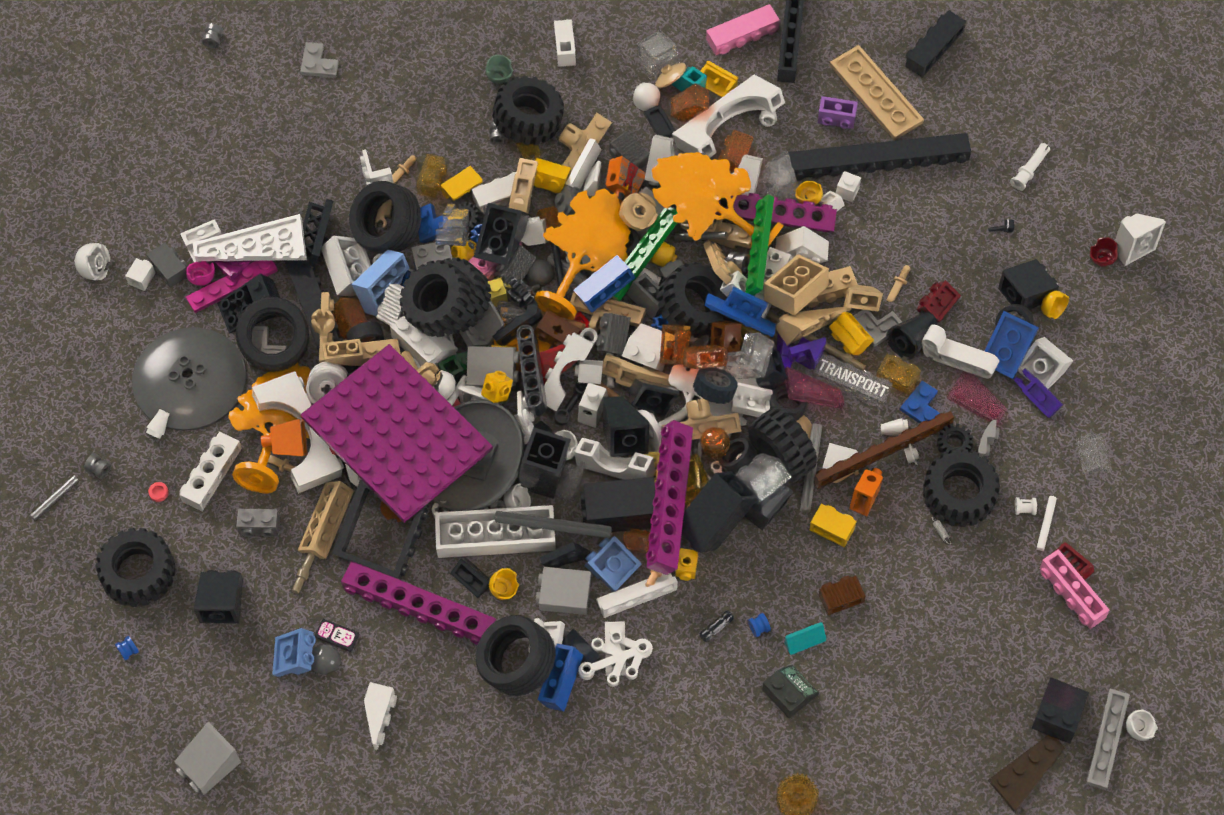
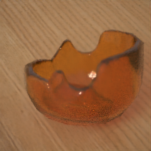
[700,427,730,459]

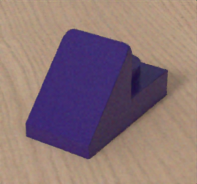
[788,337,826,370]

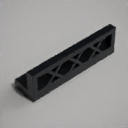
[294,199,334,267]

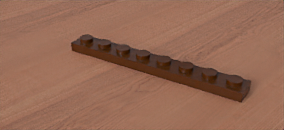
[814,411,954,489]

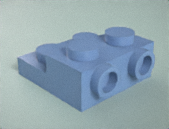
[584,536,642,592]
[272,628,316,677]

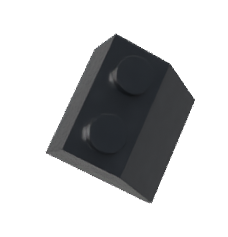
[629,379,679,416]

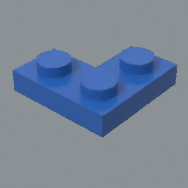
[418,203,455,243]
[900,380,940,423]

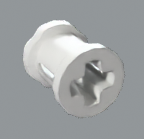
[1015,498,1037,515]

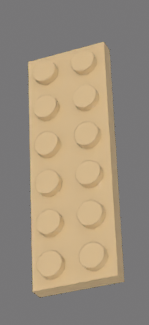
[830,45,924,141]

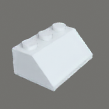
[1115,214,1166,266]
[321,236,371,297]
[390,315,458,367]

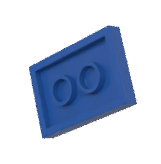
[985,311,1039,379]

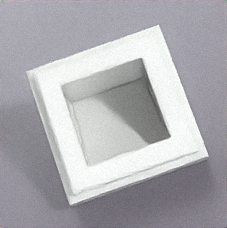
[819,191,845,211]

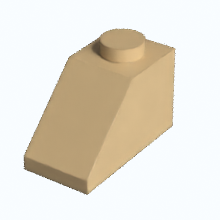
[844,285,883,312]

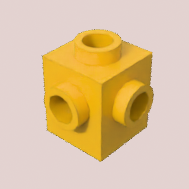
[481,371,513,403]

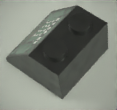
[762,665,819,719]

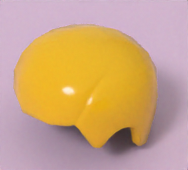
[795,181,823,206]
[1041,291,1069,319]
[489,568,519,600]

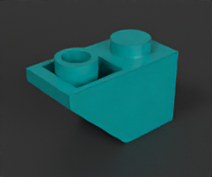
[671,67,707,100]

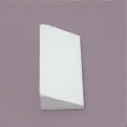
[584,161,601,196]

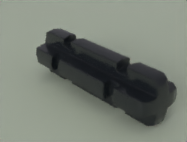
[700,610,734,642]

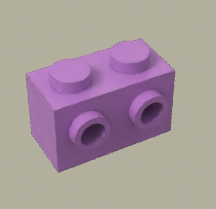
[818,96,858,129]

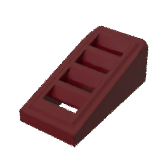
[1051,542,1094,580]

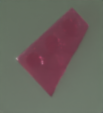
[785,366,844,409]
[947,371,1007,426]

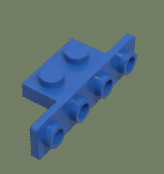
[705,287,776,337]

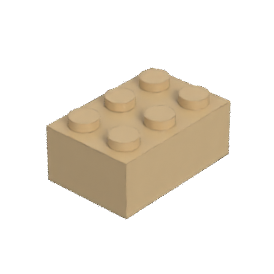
[764,254,829,316]

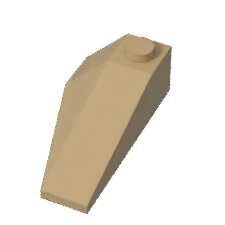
[776,307,851,345]

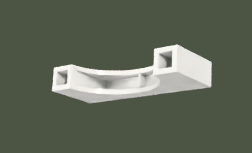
[672,75,785,158]
[644,135,763,206]
[252,371,344,493]

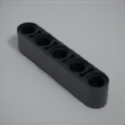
[517,325,547,416]

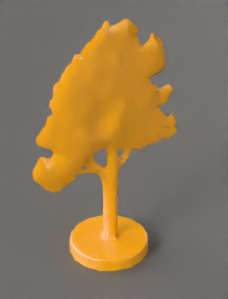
[652,152,784,247]
[534,189,630,320]
[228,363,311,494]

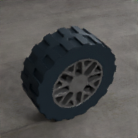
[693,366,738,404]

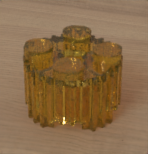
[776,772,819,815]

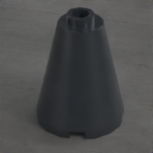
[886,312,937,360]

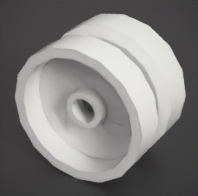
[306,362,348,404]

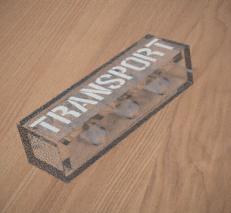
[812,354,893,410]

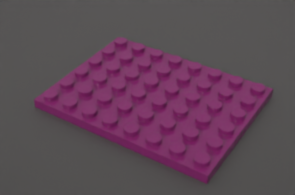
[300,344,493,523]

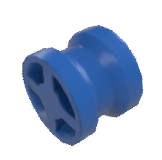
[748,613,771,638]
[115,635,139,661]

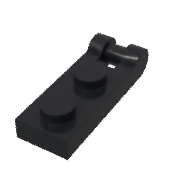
[492,305,543,346]

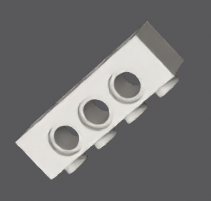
[180,432,242,511]

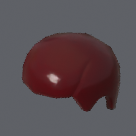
[1090,237,1118,267]

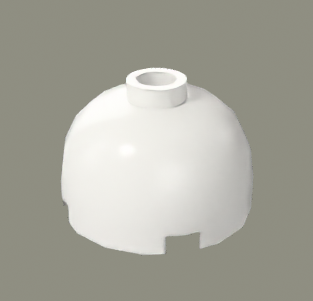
[74,243,110,280]

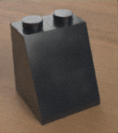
[998,259,1059,316]
[603,396,649,457]
[740,468,793,531]
[194,570,243,624]

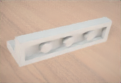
[596,573,677,618]

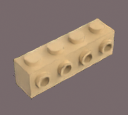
[785,266,858,312]

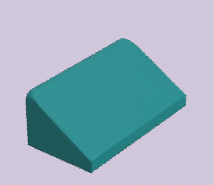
[785,622,826,655]

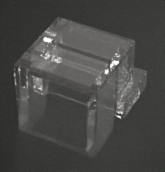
[637,30,679,79]
[436,204,469,246]

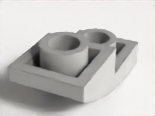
[977,420,999,458]

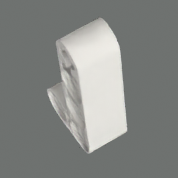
[922,325,999,378]

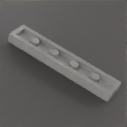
[1086,689,1130,790]

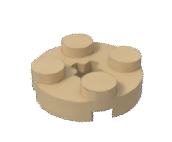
[619,193,657,231]

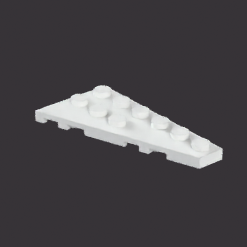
[193,214,307,261]

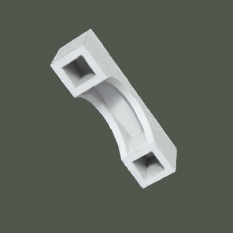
[544,332,594,411]
[574,438,655,480]

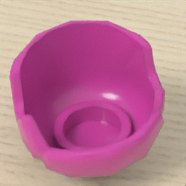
[186,261,215,286]

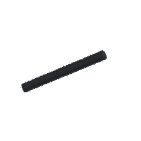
[551,242,568,300]

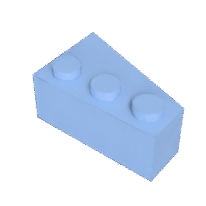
[352,249,410,316]

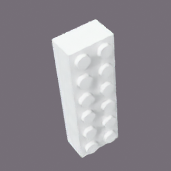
[435,505,556,558]

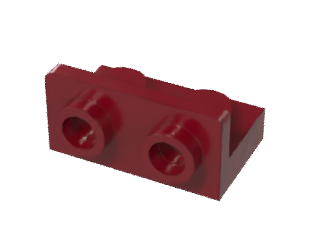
[916,280,961,323]

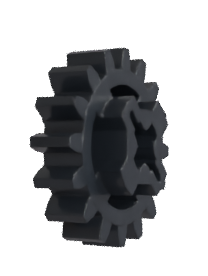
[503,275,538,310]

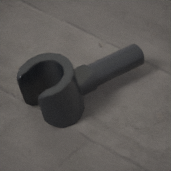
[988,219,1015,233]

